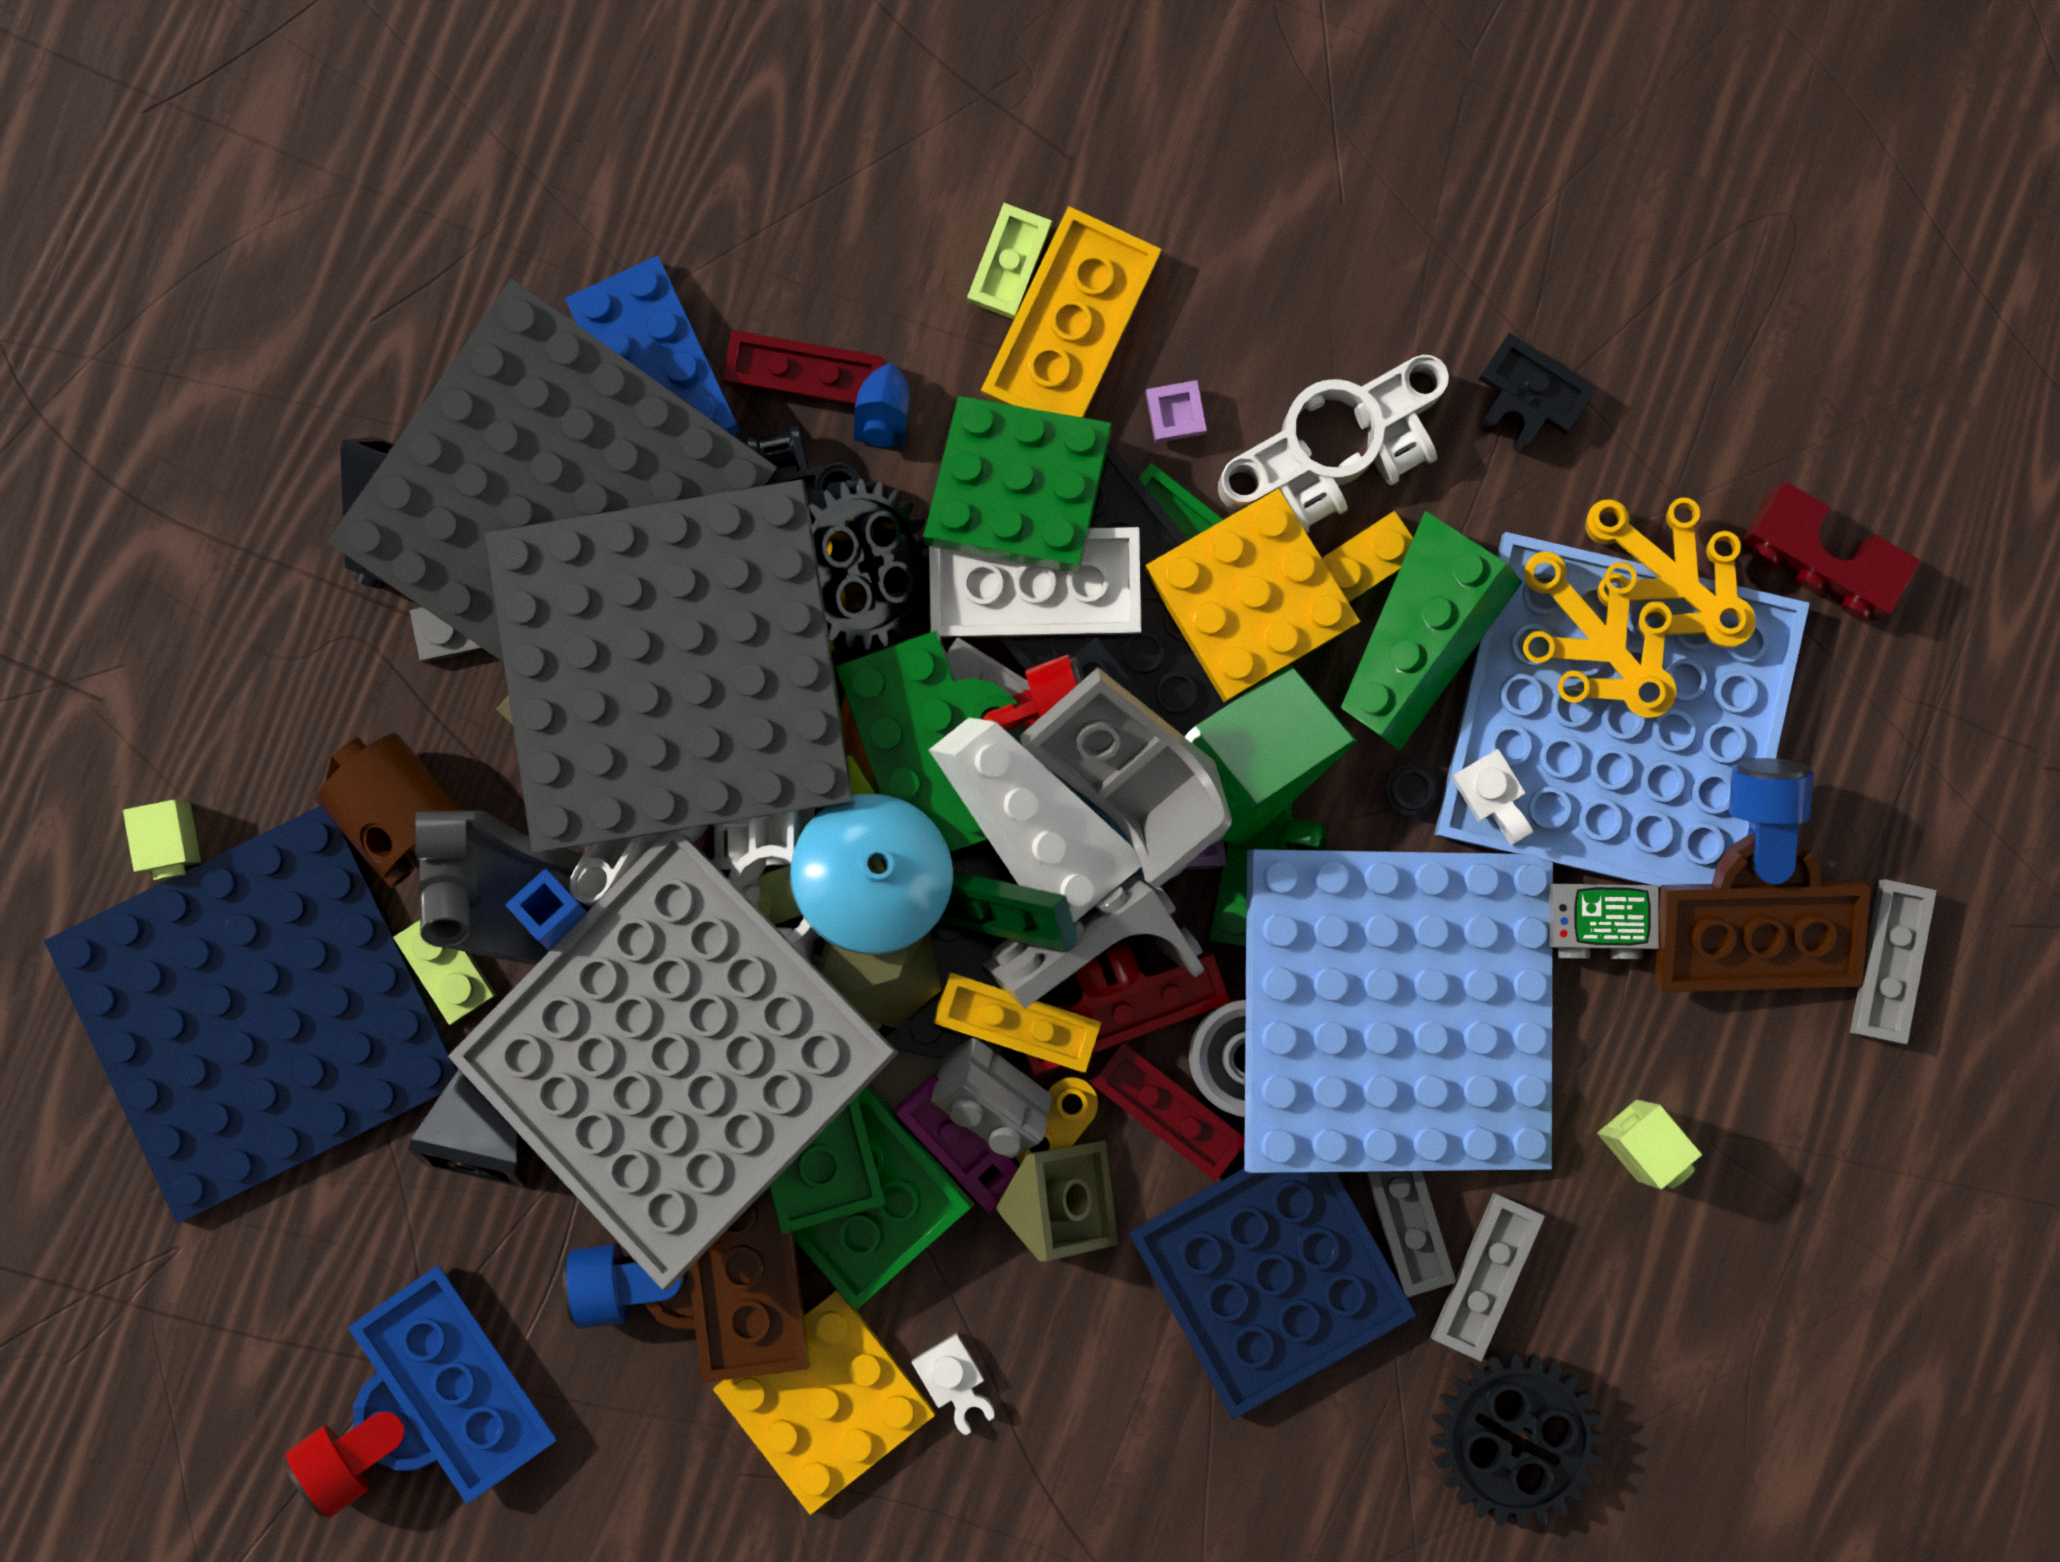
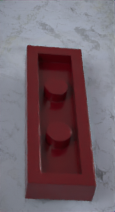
[722,330,885,407]
[1091,1043,1245,1181]

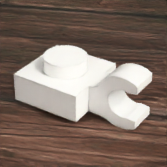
[1451,749,1533,846]

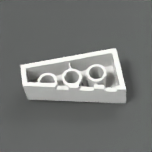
[929,717,1142,923]

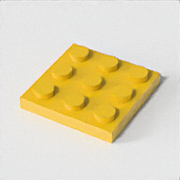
[1143,488,1360,703]
[713,1289,936,1515]

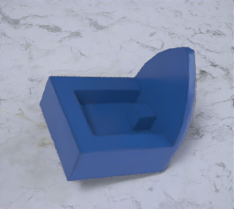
[854,362,910,449]

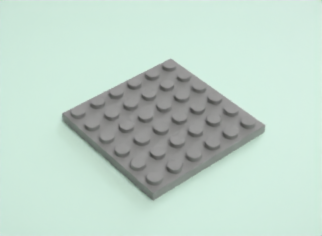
[448,830,898,1290]

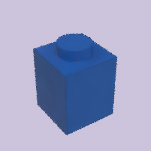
[506,868,588,951]

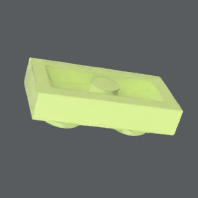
[967,203,1052,320]
[393,920,497,1025]

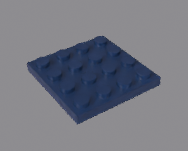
[1128,1166,1416,1420]

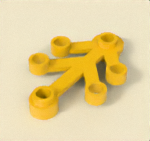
[1585,497,1756,648]
[1523,551,1676,718]

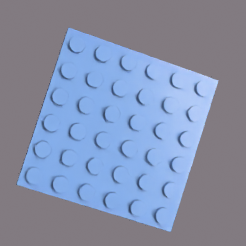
[1434,532,1810,889]
[1244,850,1553,1173]

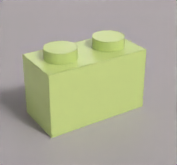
[1597,1100,1702,1190]

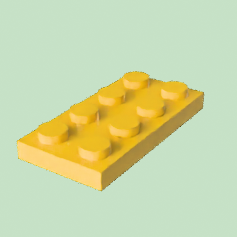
[981,206,1162,418]

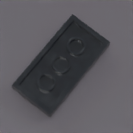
[895,849,1018,1060]

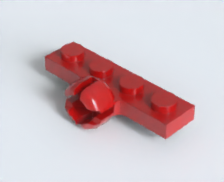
[1026,942,1230,1075]

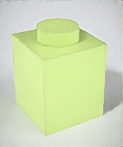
[123,799,201,881]

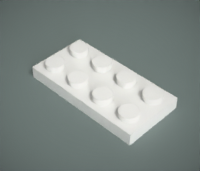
[929,527,1141,638]

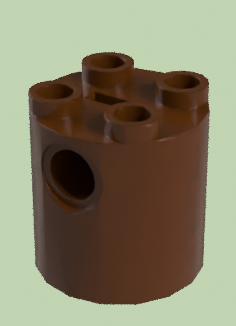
[315,733,464,888]

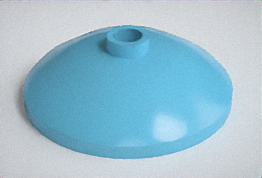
[790,794,953,955]

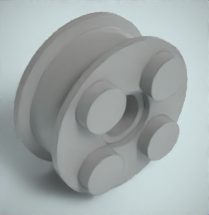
[1189,999,1246,1117]

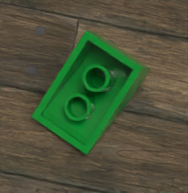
[1184,664,1357,847]

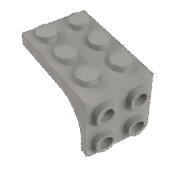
[1020,668,1232,888]
[983,873,1204,1008]

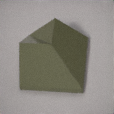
[817,931,941,1028]
[995,1140,1119,1262]

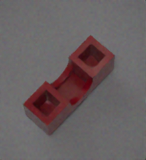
[1741,481,1921,621]

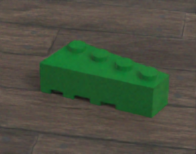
[1341,511,1523,751]

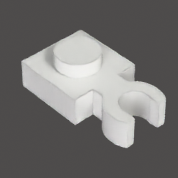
[912,1333,995,1435]

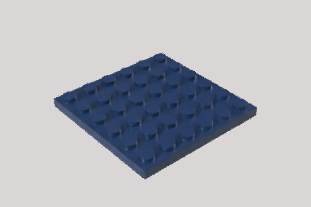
[44,806,459,1224]

